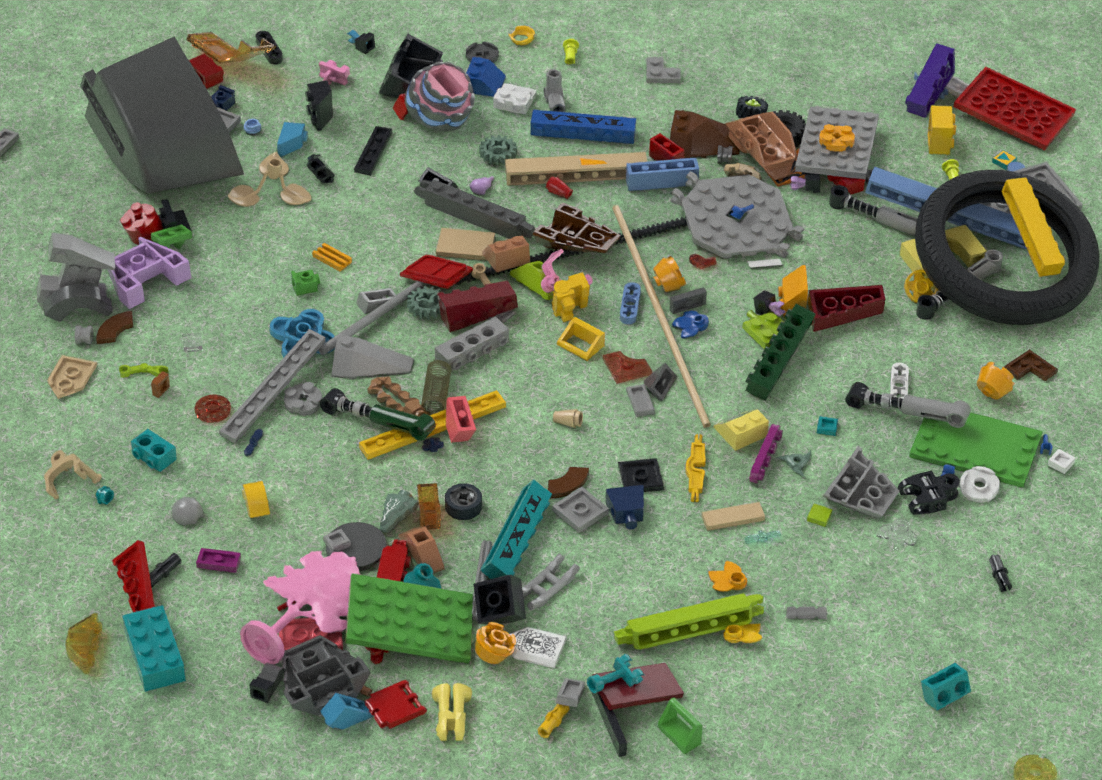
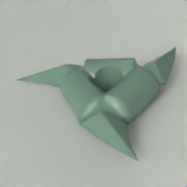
[776,450,811,477]

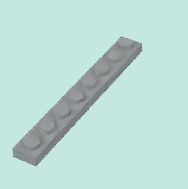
[219,329,325,444]

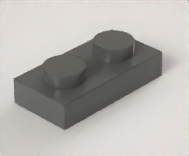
[670,287,707,314]

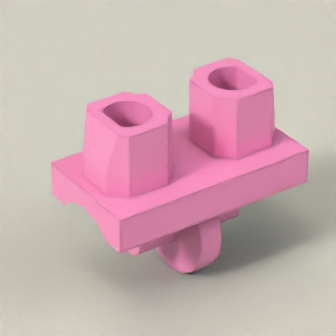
[319,60,350,86]

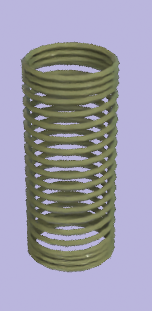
[421,360,452,415]

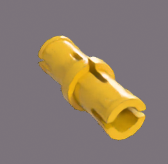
[537,704,570,738]

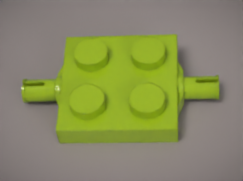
[742,310,784,349]

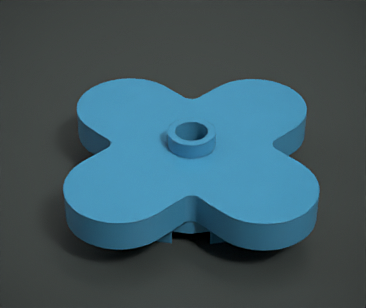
[269,309,335,358]

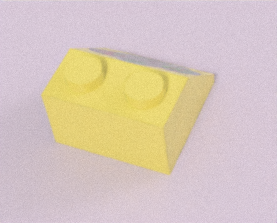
[714,409,769,451]

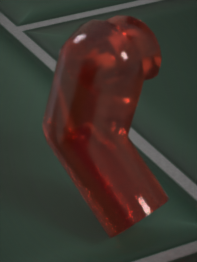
[689,254,717,269]

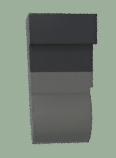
[249,663,284,703]

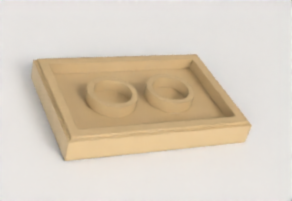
[436,228,495,261]

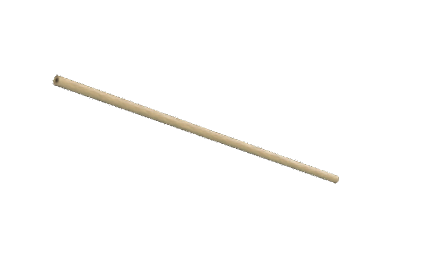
[612,205,711,428]

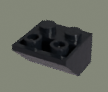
[305,80,333,131]

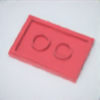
[277,617,343,651]

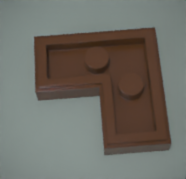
[1004,349,1058,382]

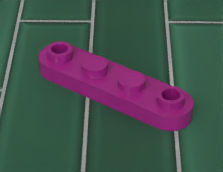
[749,424,783,484]

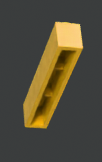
[1002,177,1065,277]

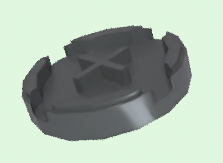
[466,41,499,63]

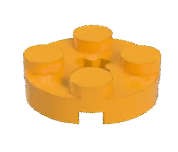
[819,124,855,152]

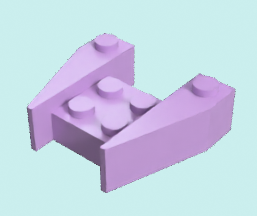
[107,237,191,309]

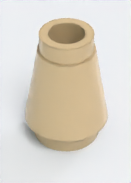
[553,409,583,428]

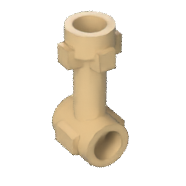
[471,263,491,286]

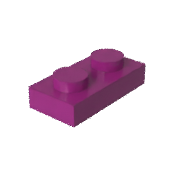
[196,548,241,573]

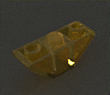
[65,613,102,674]

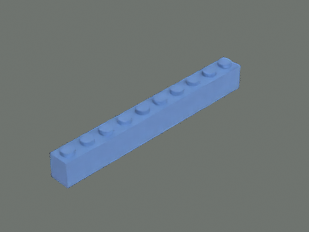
[865,166,1027,250]

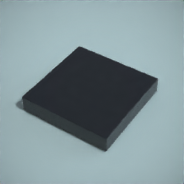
[618,458,664,492]

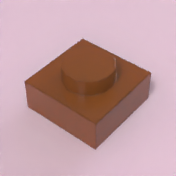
[151,371,170,398]

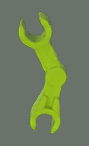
[119,363,169,378]

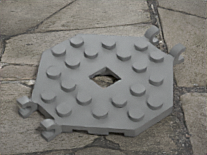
[671,171,804,259]

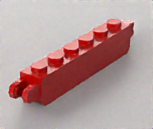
[364,539,411,665]

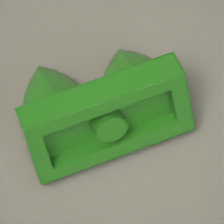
[151,224,192,249]

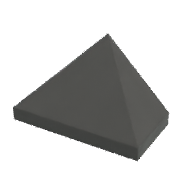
[643,363,677,401]

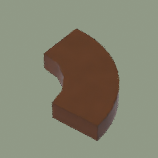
[96,311,134,344]
[548,467,589,499]

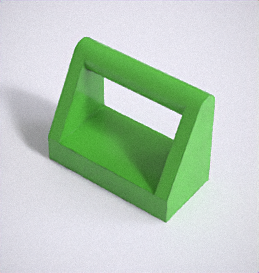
[657,698,703,754]

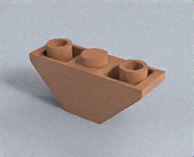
[399,527,445,574]

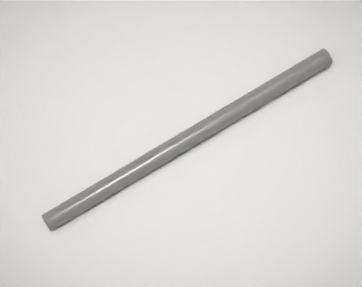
[319,281,428,355]

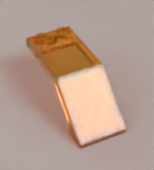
[186,32,276,63]

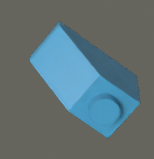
[277,122,308,157]
[320,693,374,729]

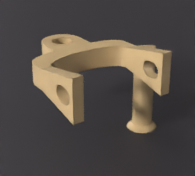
[44,450,102,499]

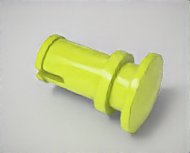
[563,39,579,64]
[942,159,959,180]

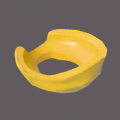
[509,26,535,45]

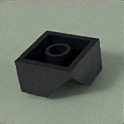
[473,575,526,624]

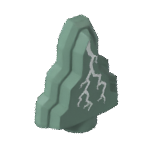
[379,490,419,533]

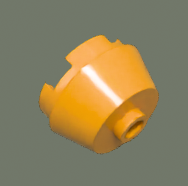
[653,256,686,292]
[976,362,1015,400]
[475,622,516,664]

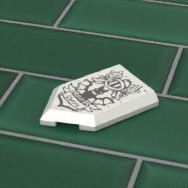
[510,627,567,669]

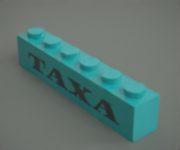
[480,479,552,579]

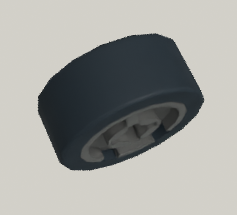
[445,483,482,520]

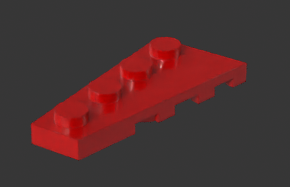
[112,540,155,612]

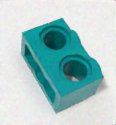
[131,429,177,472]
[921,663,971,710]

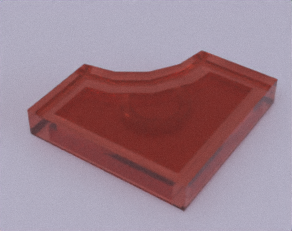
[603,351,652,384]

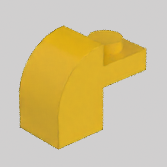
[242,481,270,518]

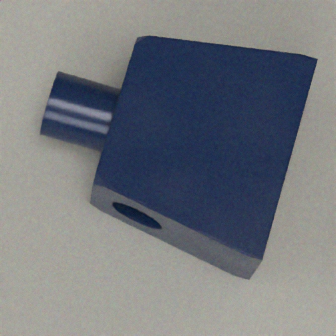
[605,485,644,530]

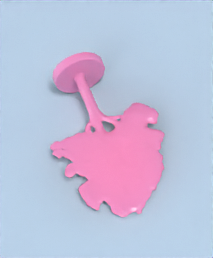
[240,550,361,665]

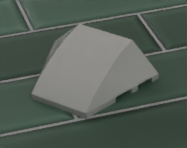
[823,445,899,518]

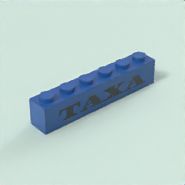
[530,110,636,144]

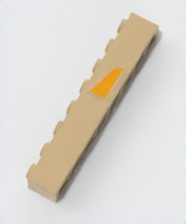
[505,152,647,186]

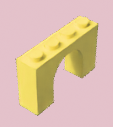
[900,225,987,276]

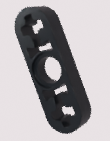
[256,31,283,65]

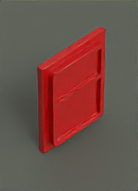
[400,254,473,289]

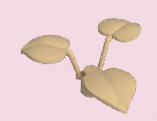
[228,152,312,207]

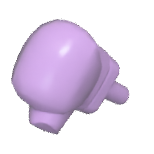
[470,176,494,195]

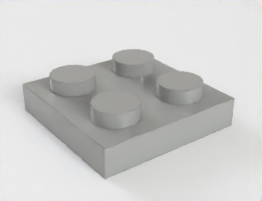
[552,487,609,533]

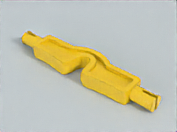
[685,434,706,502]

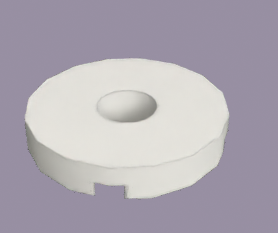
[960,466,1000,503]

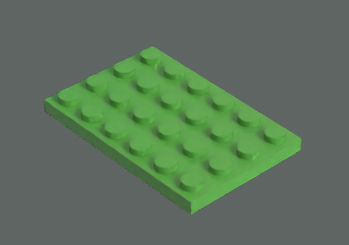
[345,573,473,664]

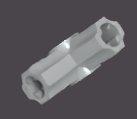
[544,69,565,112]

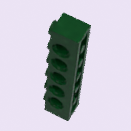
[745,304,816,401]

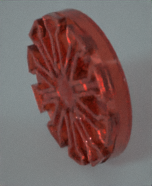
[194,394,231,423]

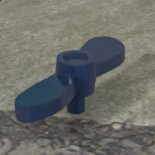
[244,429,263,456]

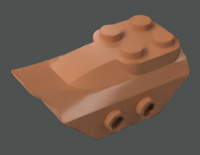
[725,111,797,180]

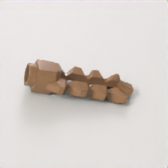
[367,376,427,416]

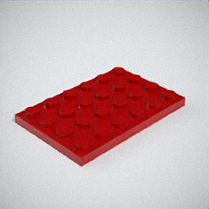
[953,66,1076,151]

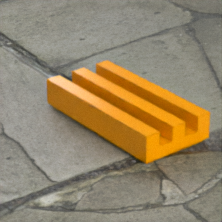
[312,243,352,272]

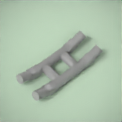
[522,553,580,610]

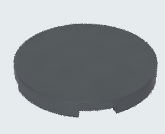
[326,522,386,571]

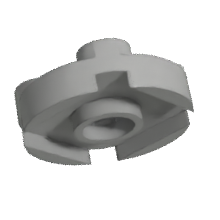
[284,382,322,416]

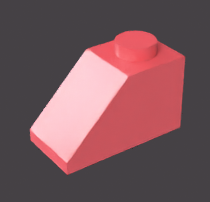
[446,396,476,443]

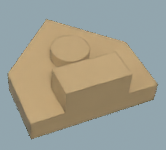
[724,163,761,180]

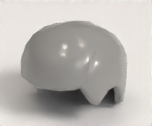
[172,497,204,525]

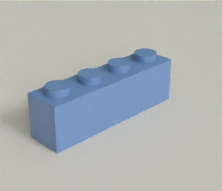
[626,158,699,191]

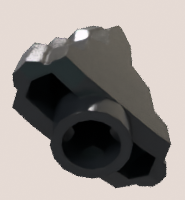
[307,154,335,184]

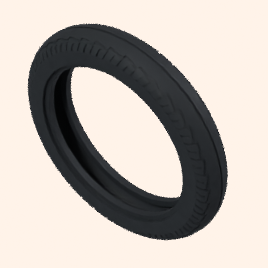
[915,170,1100,325]

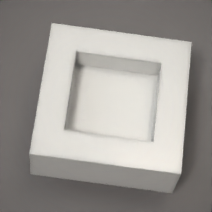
[1048,449,1075,474]

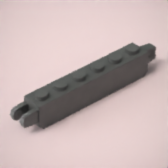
[413,180,535,239]

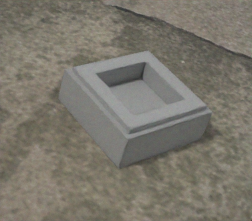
[323,529,351,553]

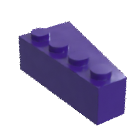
[905,43,955,118]

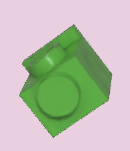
[291,270,320,296]

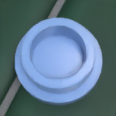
[244,119,261,134]

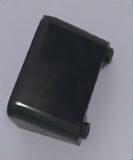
[378,33,443,98]

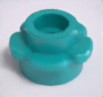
[96,486,114,505]

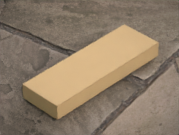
[702,502,765,531]

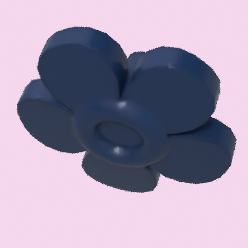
[422,437,444,452]

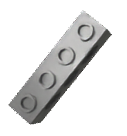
[435,317,509,371]

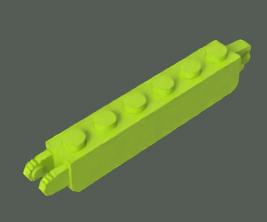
[614,593,764,650]

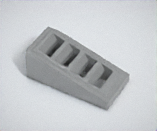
[357,288,396,314]

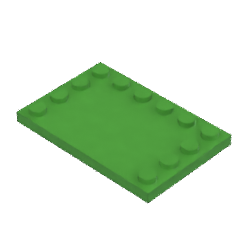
[909,412,1043,488]

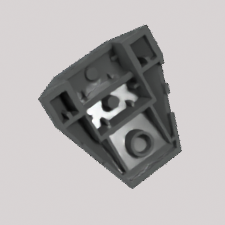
[282,635,371,716]

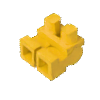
[552,272,590,322]

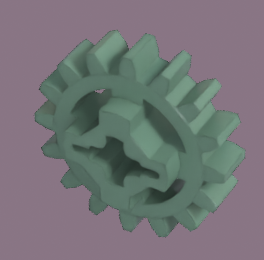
[479,135,517,165]
[407,286,445,319]

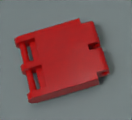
[365,680,427,729]

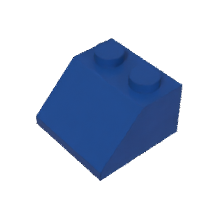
[466,57,506,97]

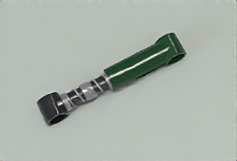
[320,388,436,441]

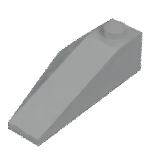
[332,335,414,379]

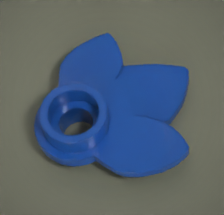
[672,310,709,339]

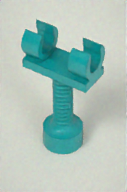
[587,654,645,693]

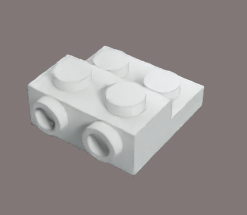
[493,83,537,115]

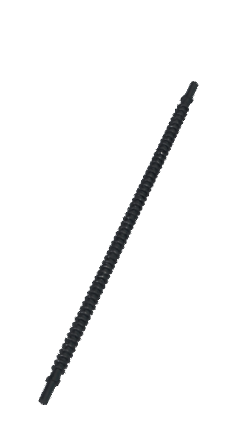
[439,210,734,288]

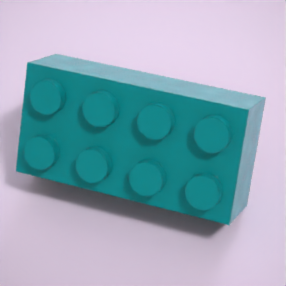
[122,605,186,692]

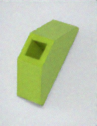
[509,261,553,300]

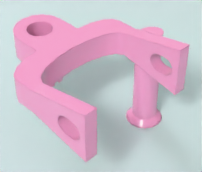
[541,249,593,293]

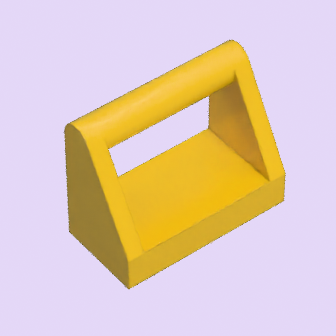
[557,317,605,361]

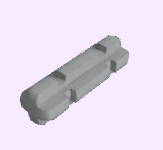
[786,606,827,619]

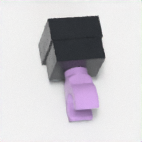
[791,173,820,193]
[753,290,785,316]

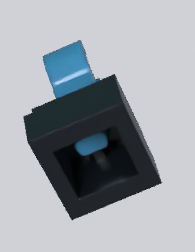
[347,30,375,54]

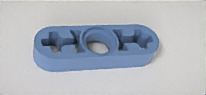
[620,282,641,324]

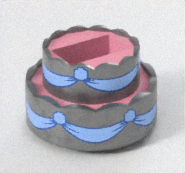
[405,62,475,132]

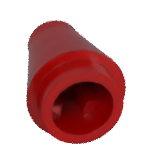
[546,176,573,199]

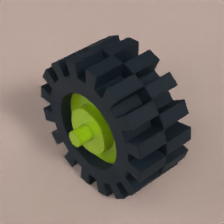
[735,95,768,119]

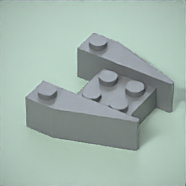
[36,233,115,303]

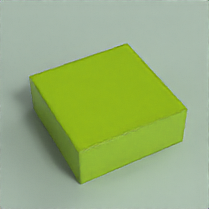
[807,504,833,527]

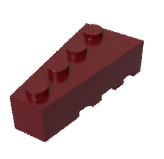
[437,281,518,332]
[807,285,886,332]

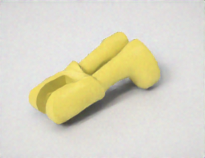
[432,683,472,741]

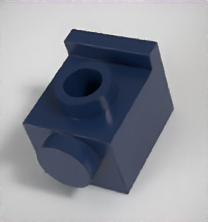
[211,85,235,111]

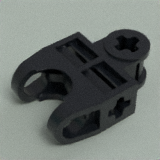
[898,470,960,515]

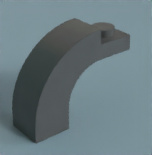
[43,284,112,321]

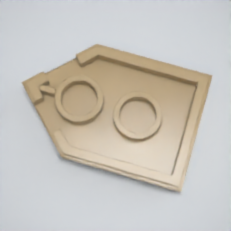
[47,355,98,399]

